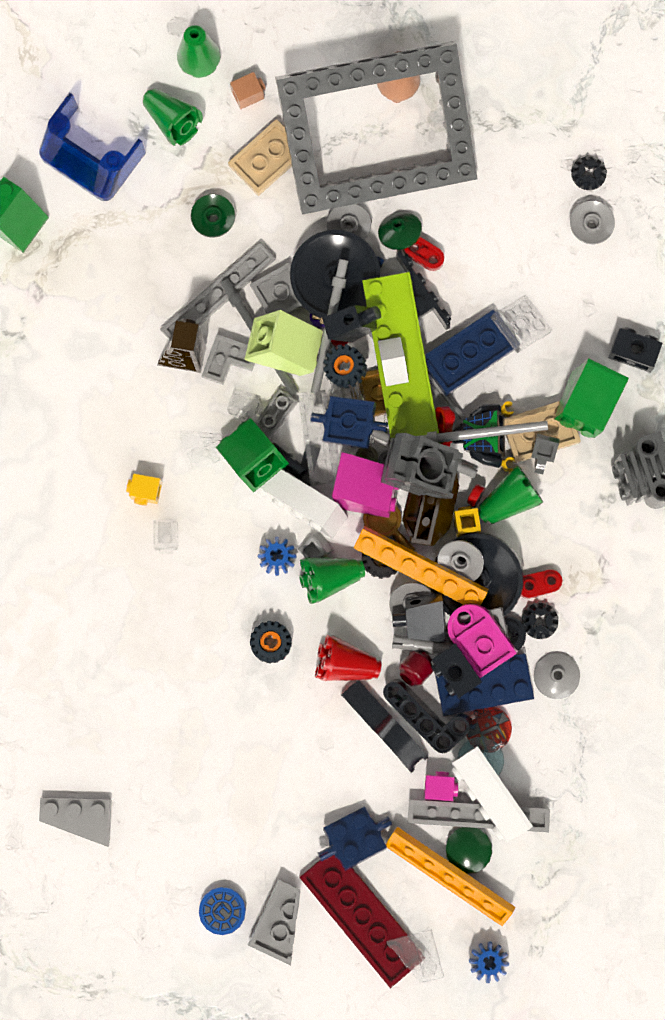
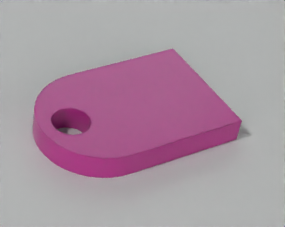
[447,603,518,678]

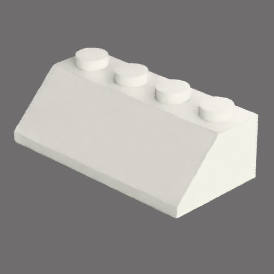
[451,746,533,842]

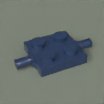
[310,396,388,449]
[317,806,392,871]

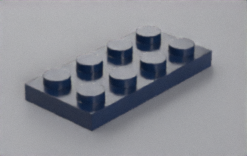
[425,309,520,396]
[434,653,534,716]

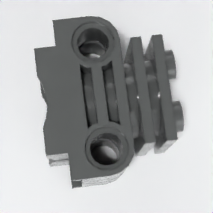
[612,431,665,509]
[381,433,463,499]

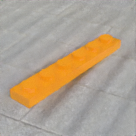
[354,526,489,605]
[385,826,516,926]

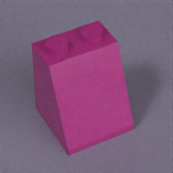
[332,452,399,518]

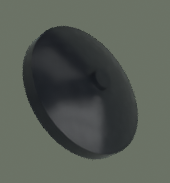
[290,230,380,319]
[432,532,524,617]

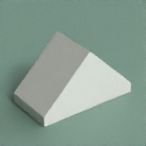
[378,337,409,386]

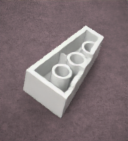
[255,470,347,539]

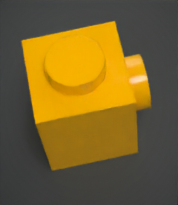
[126,473,163,506]
[453,506,481,537]

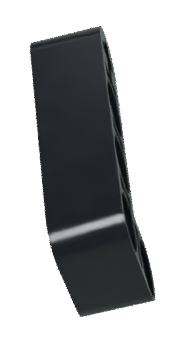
[383,679,473,754]

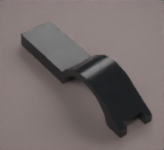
[341,680,428,773]

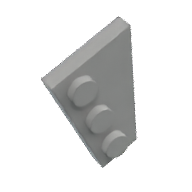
[39,798,111,847]
[248,879,301,966]

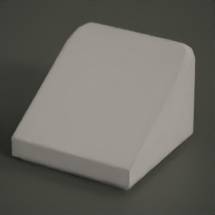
[298,532,333,558]

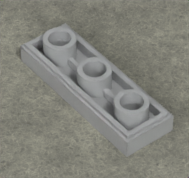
[255,388,298,441]

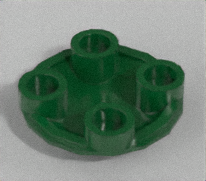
[446,827,492,874]

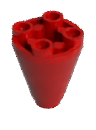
[315,635,382,681]

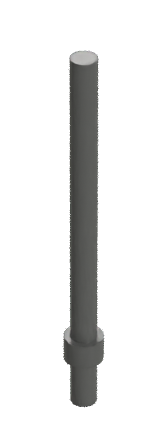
[220,279,299,396]

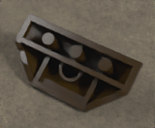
[402,472,459,546]

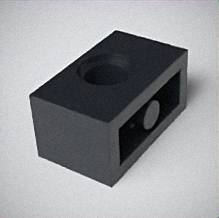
[608,327,663,373]
[430,644,482,699]

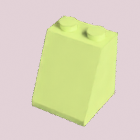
[245,310,323,376]

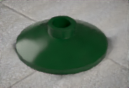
[191,194,235,238]
[378,212,422,250]

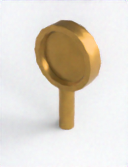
[363,505,416,551]

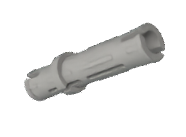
[392,634,454,654]

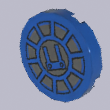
[199,887,246,935]

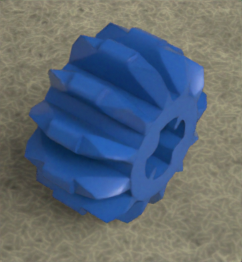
[257,537,297,576]
[469,941,509,983]

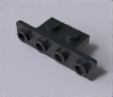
[396,251,451,330]

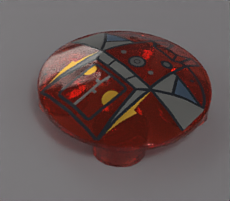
[465,707,512,752]

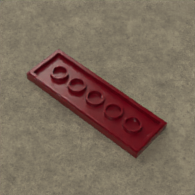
[299,855,427,989]

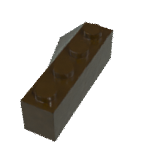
[157,319,206,373]

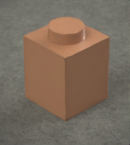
[230,72,266,110]

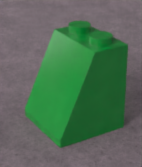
[0,176,49,253]
[554,358,629,438]
[216,418,289,493]

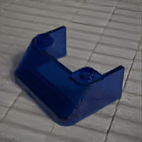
[39,93,146,201]

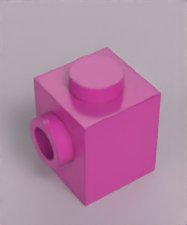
[424,771,458,801]

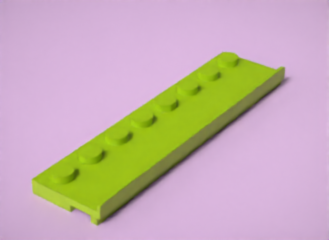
[362,272,441,444]

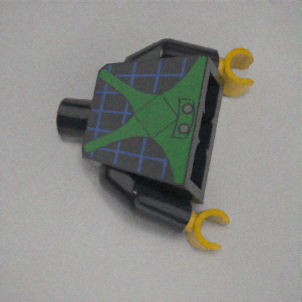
[452,401,515,472]

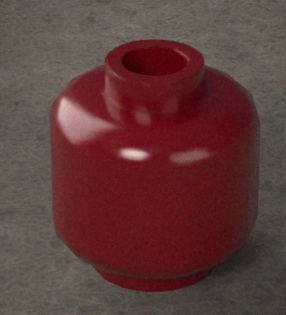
[399,651,433,686]

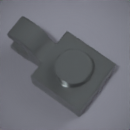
[531,434,560,475]

